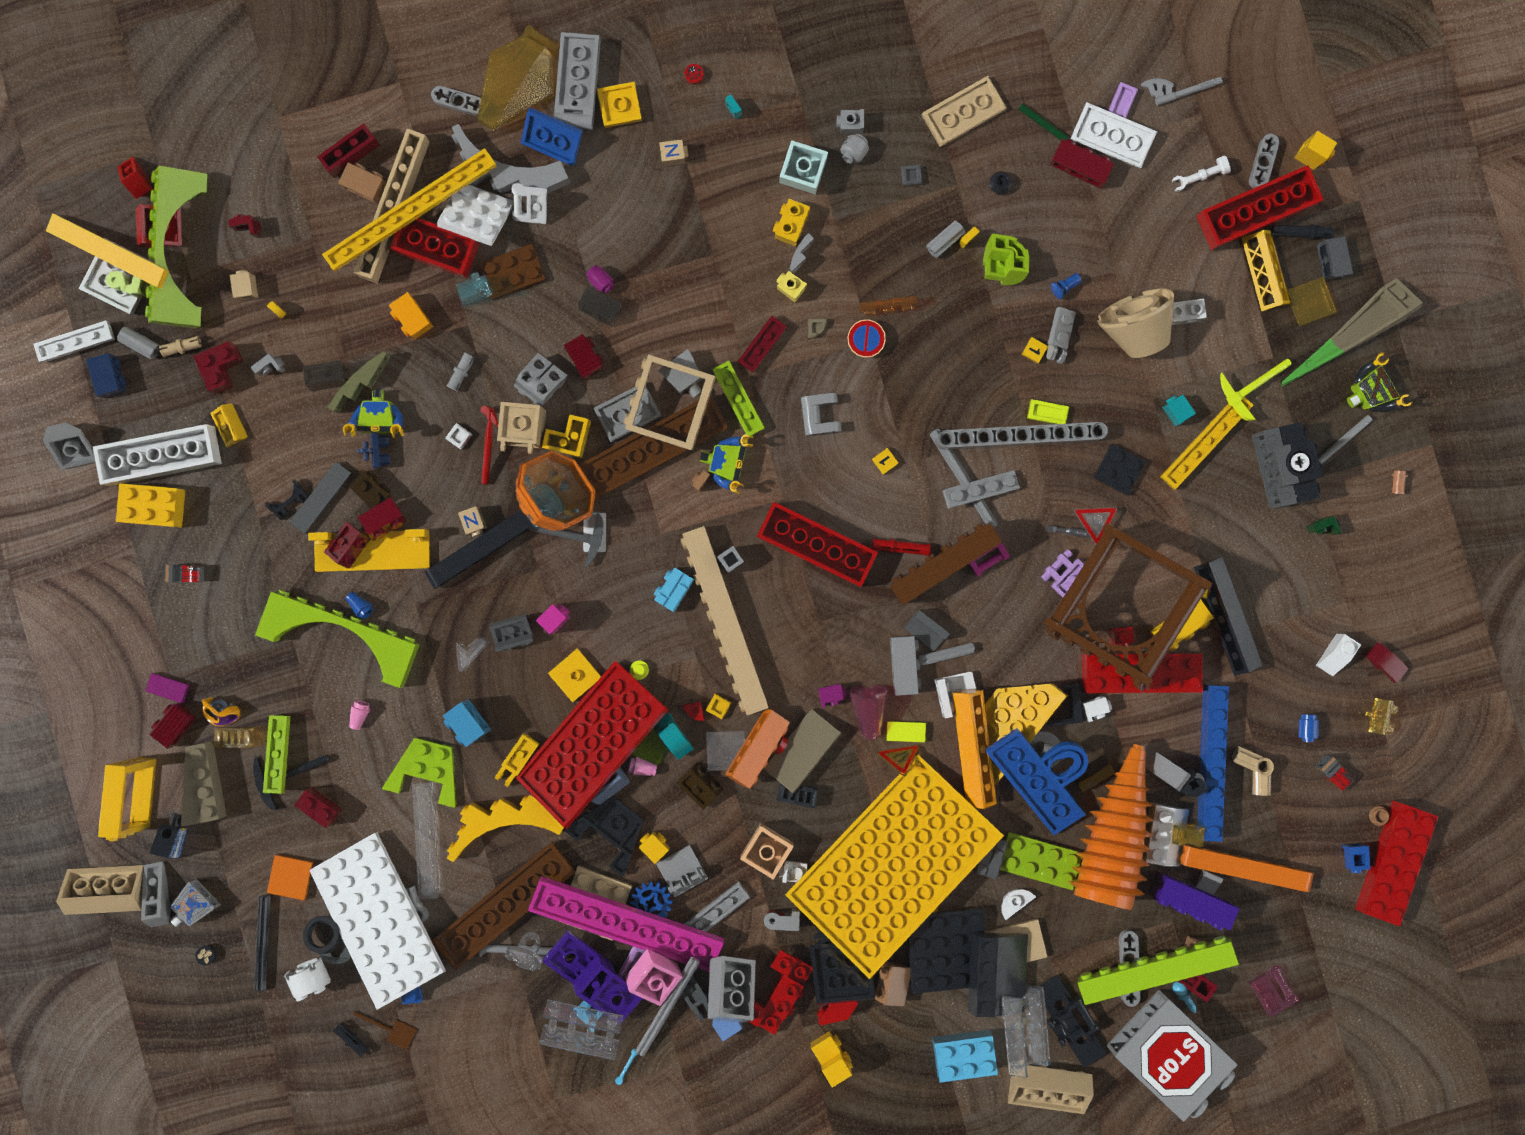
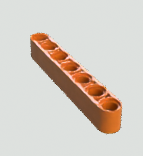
[1179,844,1314,892]

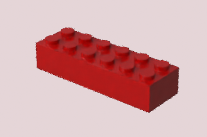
[1196,165,1324,251]
[757,502,878,587]
[1081,653,1203,693]
[1355,800,1439,926]

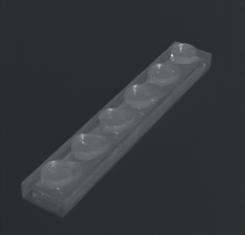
[412,782,440,899]

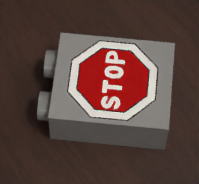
[1106,990,1237,1122]

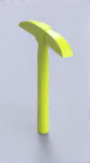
[1220,359,1292,421]

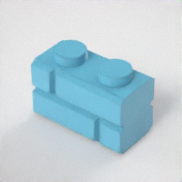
[653,568,695,612]

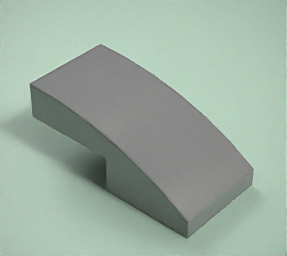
[790,233,814,274]

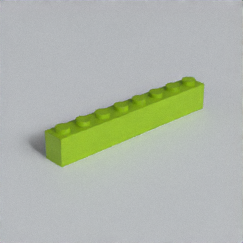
[1077,936,1239,1005]

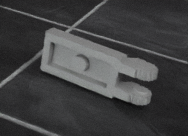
[1046,307,1076,364]

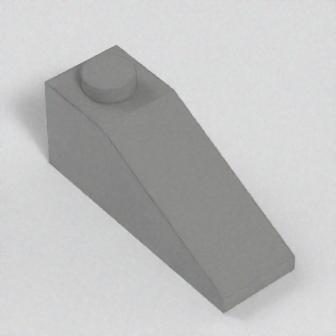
[141,862,171,927]

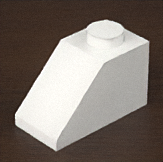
[1316,634,1361,676]

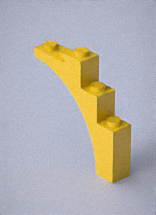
[447,794,564,862]

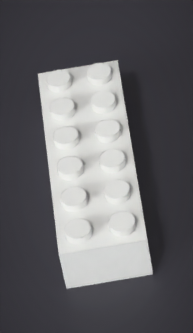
[93,424,222,486]

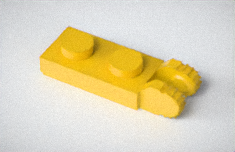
[495,733,540,787]

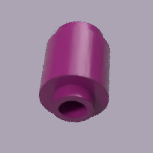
[586,265,614,293]

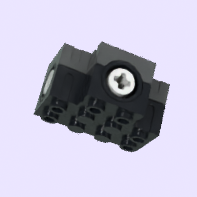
[1252,422,1323,509]

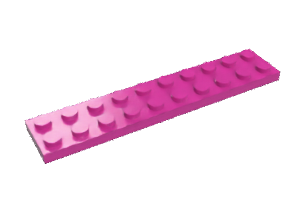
[528,876,724,972]

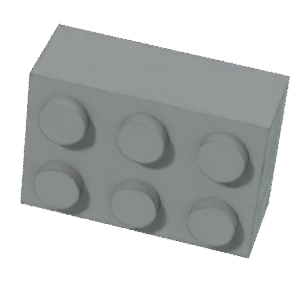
[708,956,756,1023]

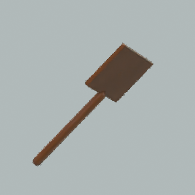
[353,1011,417,1050]

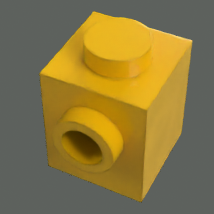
[639,831,670,864]

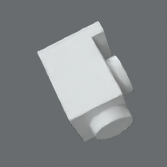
[1081,696,1112,722]

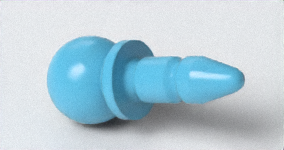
[1172,981,1197,1013]

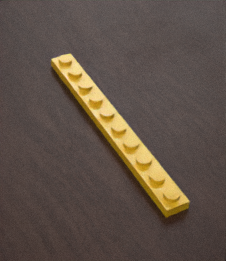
[322,148,497,272]

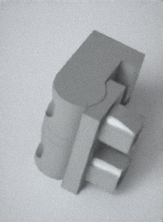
[514,353,567,407]

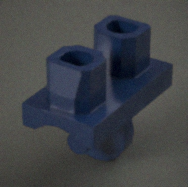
[357,433,390,469]

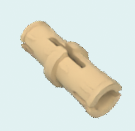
[159,336,202,357]

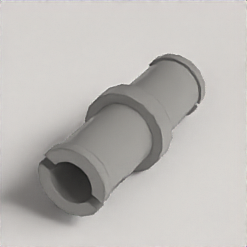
[446,352,475,392]

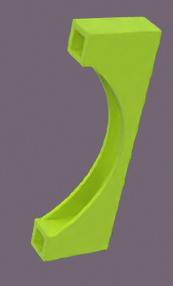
[145,166,207,329]
[255,590,420,688]

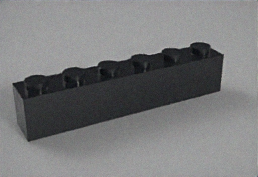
[1194,557,1263,676]

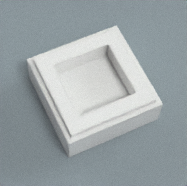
[445,423,473,450]

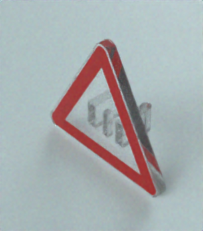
[1074,507,1117,545]

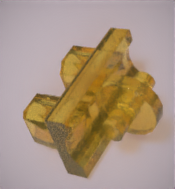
[1365,698,1398,736]

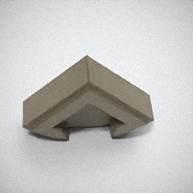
[808,319,827,339]

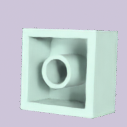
[779,140,828,195]

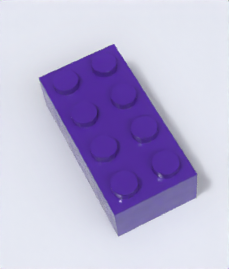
[1149,871,1239,931]

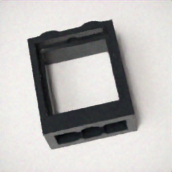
[1043,683,1083,727]

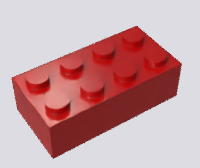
[390,218,480,279]

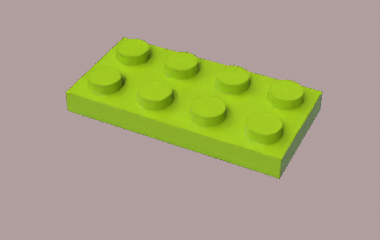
[1000,831,1081,890]

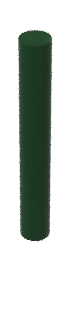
[1018,103,1068,141]

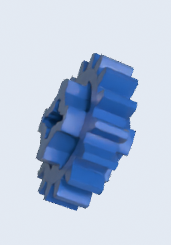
[630,880,673,918]

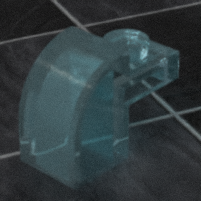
[456,272,492,307]

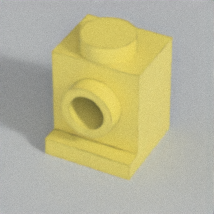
[776,271,807,302]

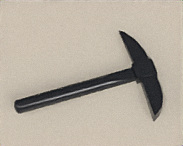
[253,754,330,810]

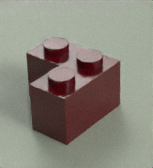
[193,341,243,394]

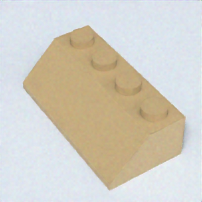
[56,865,144,915]
[1008,1063,1094,1114]

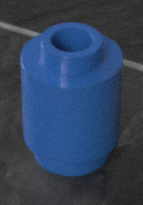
[1298,714,1319,742]

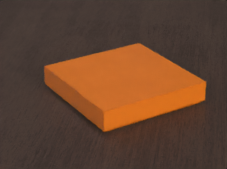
[267,854,314,900]

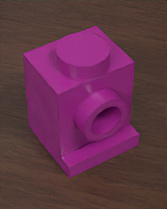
[818,683,847,708]

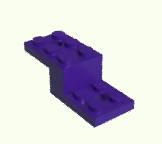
[542,930,643,1025]

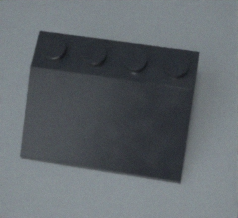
[968,933,1028,1017]

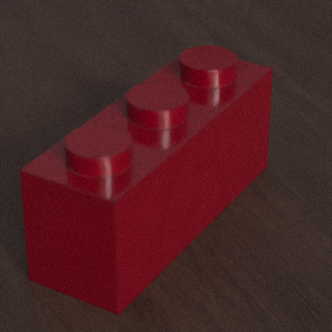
[317,123,380,178]
[1049,139,1114,189]

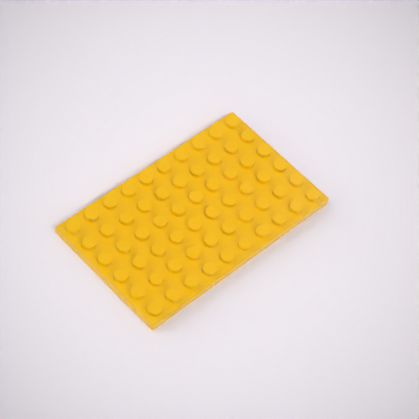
[785,755,1004,979]

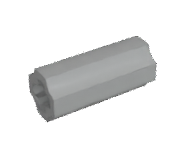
[926,220,966,259]
[117,326,161,360]

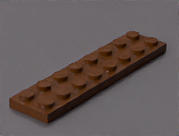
[579,395,728,500]
[432,842,576,971]

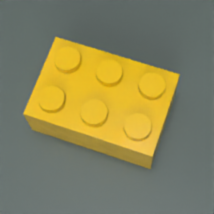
[116,483,185,528]

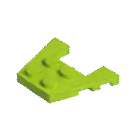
[382,737,457,808]

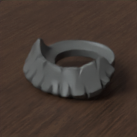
[320,936,351,964]

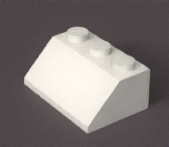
[1142,802,1189,866]

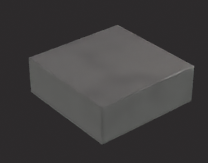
[901,165,922,187]

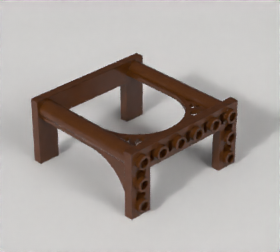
[1044,523,1212,692]

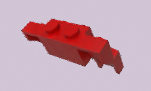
[748,949,812,1035]

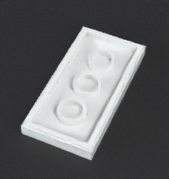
[1070,102,1157,168]

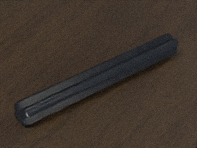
[254,895,271,992]

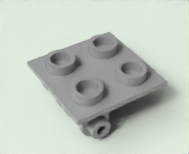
[656,845,708,897]

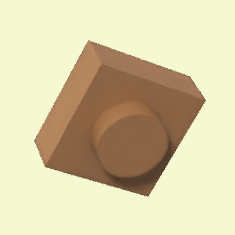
[692,470,710,491]

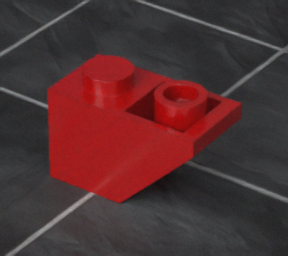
[817,1001,858,1025]

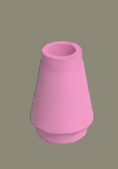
[349,700,370,730]
[628,757,657,776]

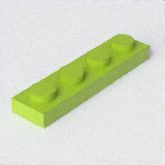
[712,361,765,436]
[263,715,291,794]

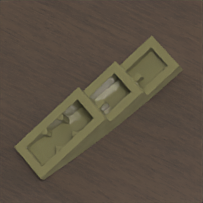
[327,352,391,413]

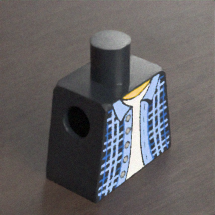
[149,813,188,858]

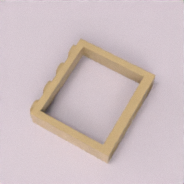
[623,354,716,450]

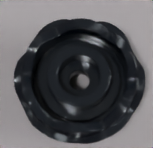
[989,171,1013,195]

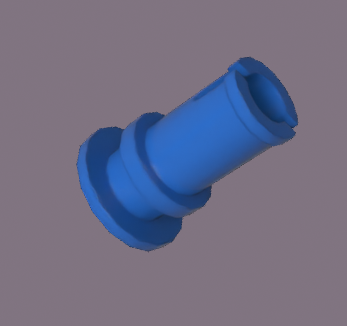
[1051,273,1082,300]

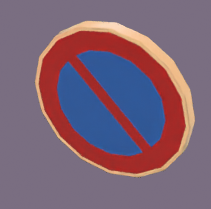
[847,320,886,358]

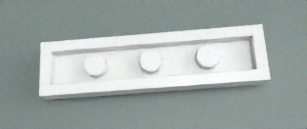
[33,320,115,363]

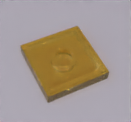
[1287,277,1337,326]

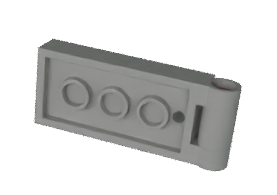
[554,32,601,130]

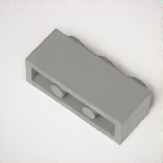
[890,636,921,696]

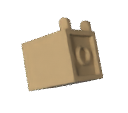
[497,402,547,454]

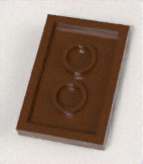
[478,244,546,300]

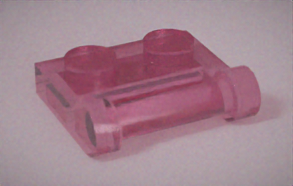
[1248,965,1299,1018]

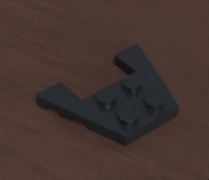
[564,796,644,877]

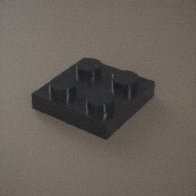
[1093,444,1146,496]

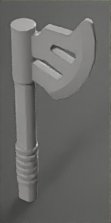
[1141,77,1223,106]

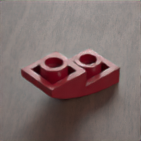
[1366,642,1408,683]

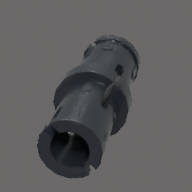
[333,1022,369,1058]

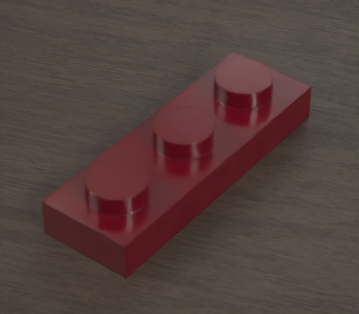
[738,315,787,373]

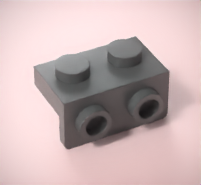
[489,614,533,652]

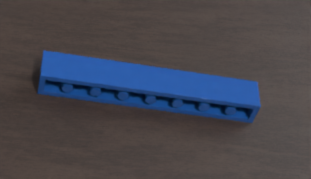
[1197,684,1229,842]

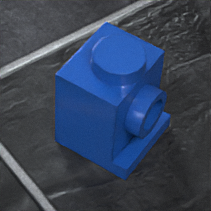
[1342,843,1370,873]

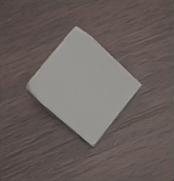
[1195,870,1223,895]

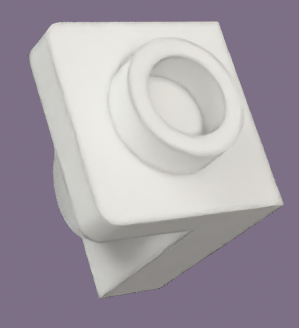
[779,860,807,883]

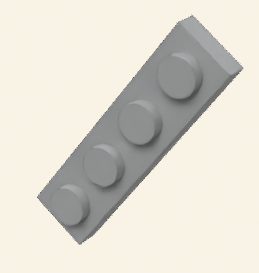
[943,470,1020,509]

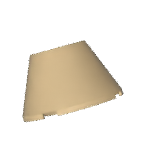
[1097,288,1174,358]

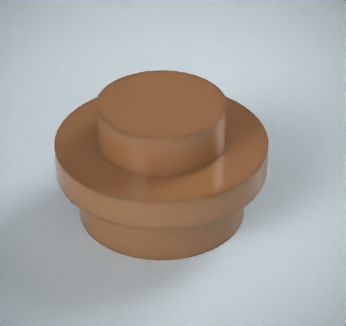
[1369,806,1389,826]

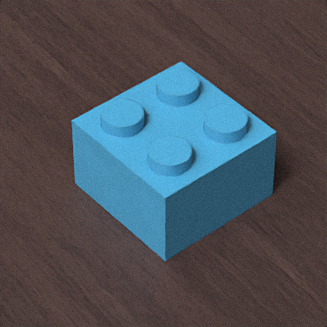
[443,699,491,747]

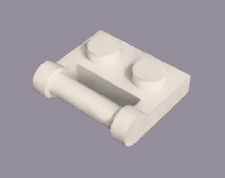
[512,183,547,224]

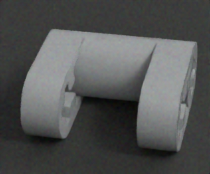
[801,393,842,436]

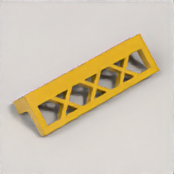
[1242,230,1290,311]

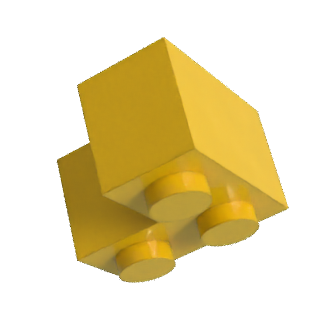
[542,415,591,459]
[810,1031,853,1087]

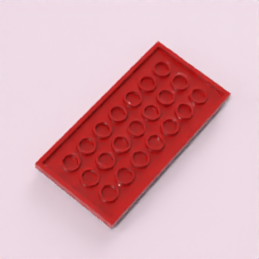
[515,661,669,829]

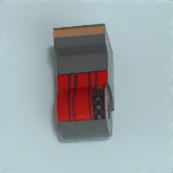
[164,565,205,582]
[1314,754,1354,791]

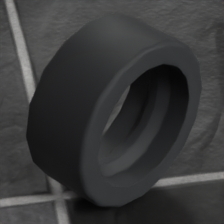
[303,916,342,954]

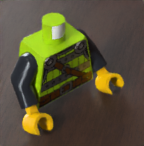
[1347,352,1413,412]

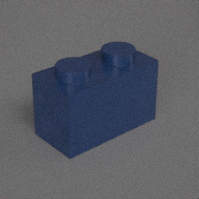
[86,353,126,398]

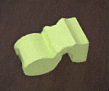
[106,271,148,298]

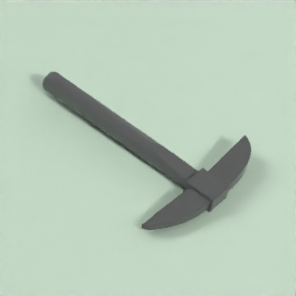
[529,512,604,568]

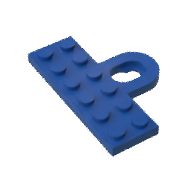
[985,728,1088,835]

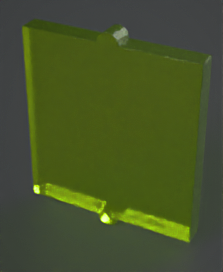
[631,729,667,765]

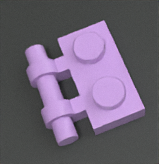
[1041,549,1084,598]

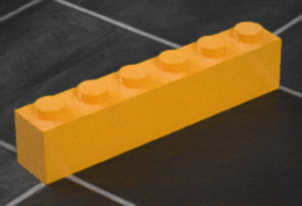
[953,689,997,809]

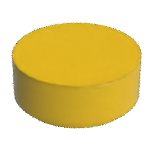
[267,301,286,319]

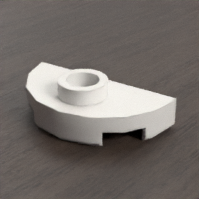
[1001,889,1036,920]

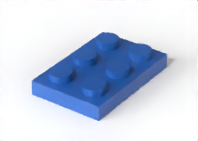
[521,107,583,166]

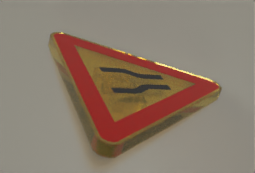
[878,745,919,776]

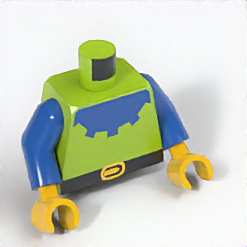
[343,390,404,437]
[700,435,753,494]

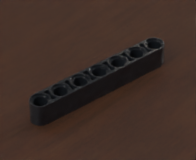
[424,502,543,589]

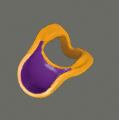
[202,697,240,726]

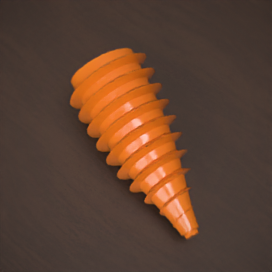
[1068,744,1154,910]

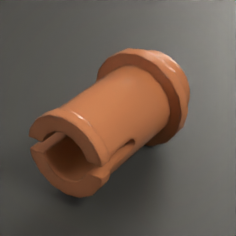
[1391,470,1408,494]

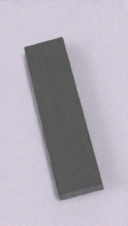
[289,462,353,534]

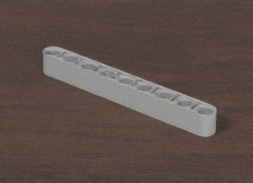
[935,422,1108,450]

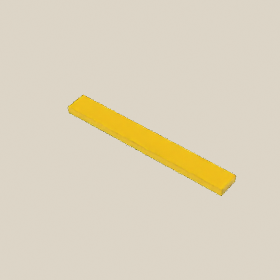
[46,213,169,289]

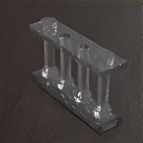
[1002,985,1051,1078]
[539,1000,624,1060]

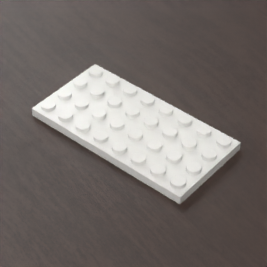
[310,833,446,1010]

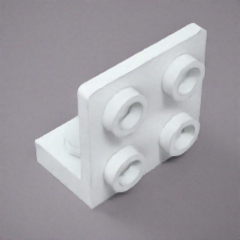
[934,671,976,718]

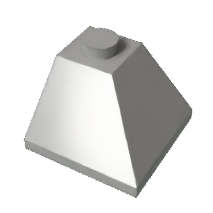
[43,422,96,470]

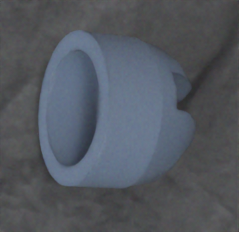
[211,699,228,714]

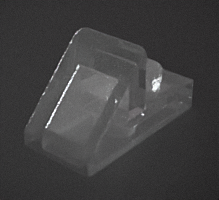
[456,637,489,672]

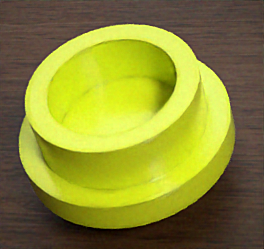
[630,661,649,680]

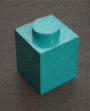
[1162,395,1196,426]

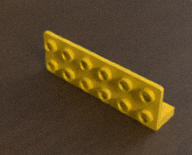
[308,529,430,572]

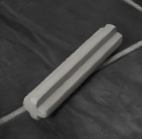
[919,643,975,666]

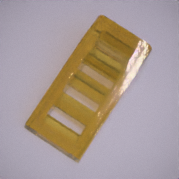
[214,727,254,748]

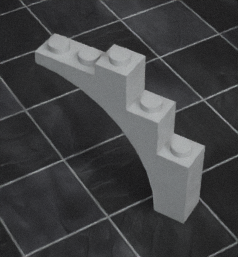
[452,124,570,198]

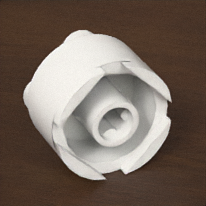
[284,958,331,1002]

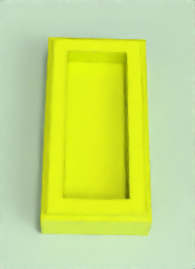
[1027,399,1069,424]
[886,721,926,742]

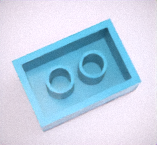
[932,1030,998,1083]

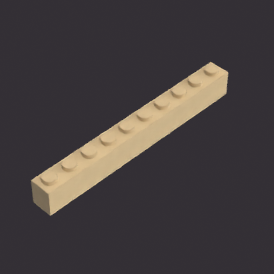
[681,526,769,716]

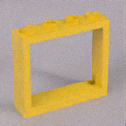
[98,757,157,841]

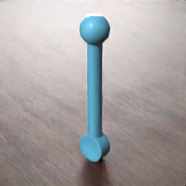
[615,1048,638,1085]

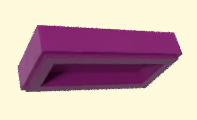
[145,673,190,703]

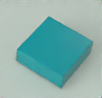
[725,94,742,119]

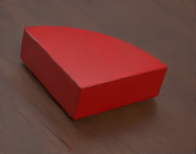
[682,701,705,721]

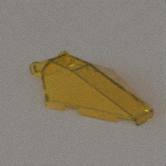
[477,25,560,130]

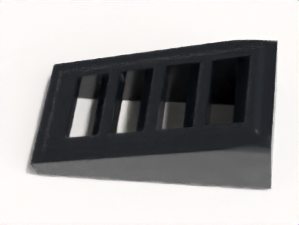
[777,783,818,809]

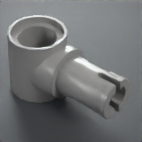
[406,886,429,923]

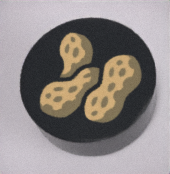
[195,945,217,966]

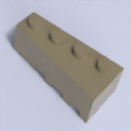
[181,741,227,827]

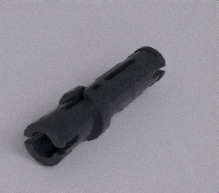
[1271,224,1333,240]

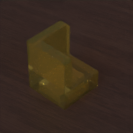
[1172,822,1205,847]

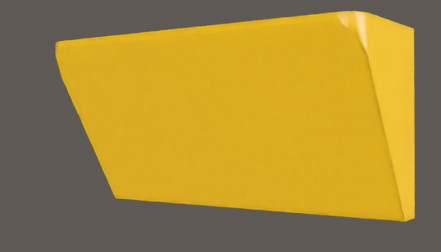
[211,404,248,447]

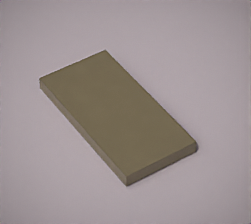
[764,709,842,793]

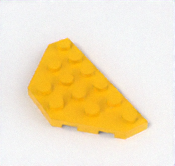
[985,683,1068,785]

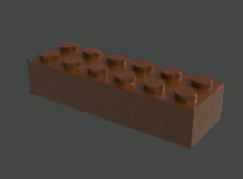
[890,521,1002,606]

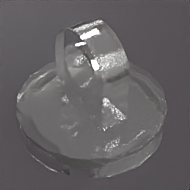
[505,932,543,971]

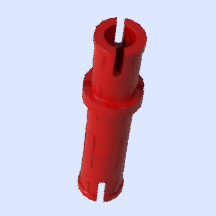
[872,538,930,556]

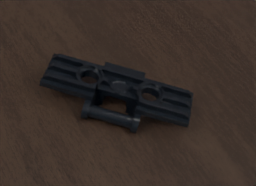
[1034,974,1106,1068]

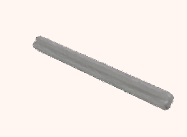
[930,429,998,528]
[636,957,700,1056]

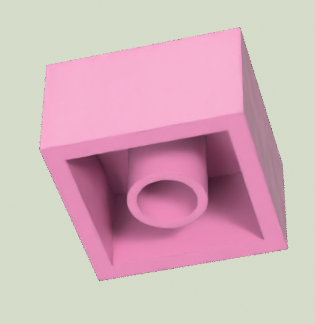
[625,949,683,1006]

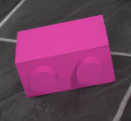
[536,604,571,634]

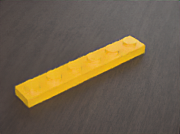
[1160,397,1253,490]

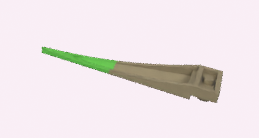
[1282,278,1423,386]

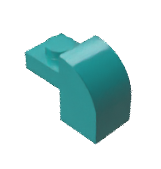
[655,712,694,760]

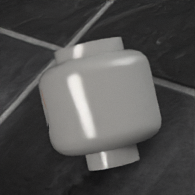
[840,134,869,164]

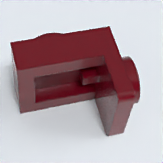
[228,214,261,238]

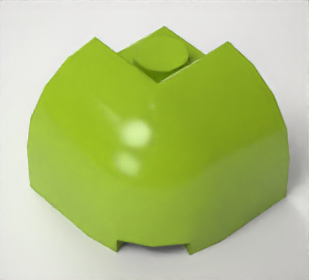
[983,233,1029,285]

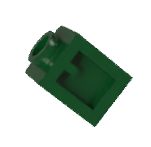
[1306,516,1341,535]

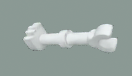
[1172,156,1231,192]

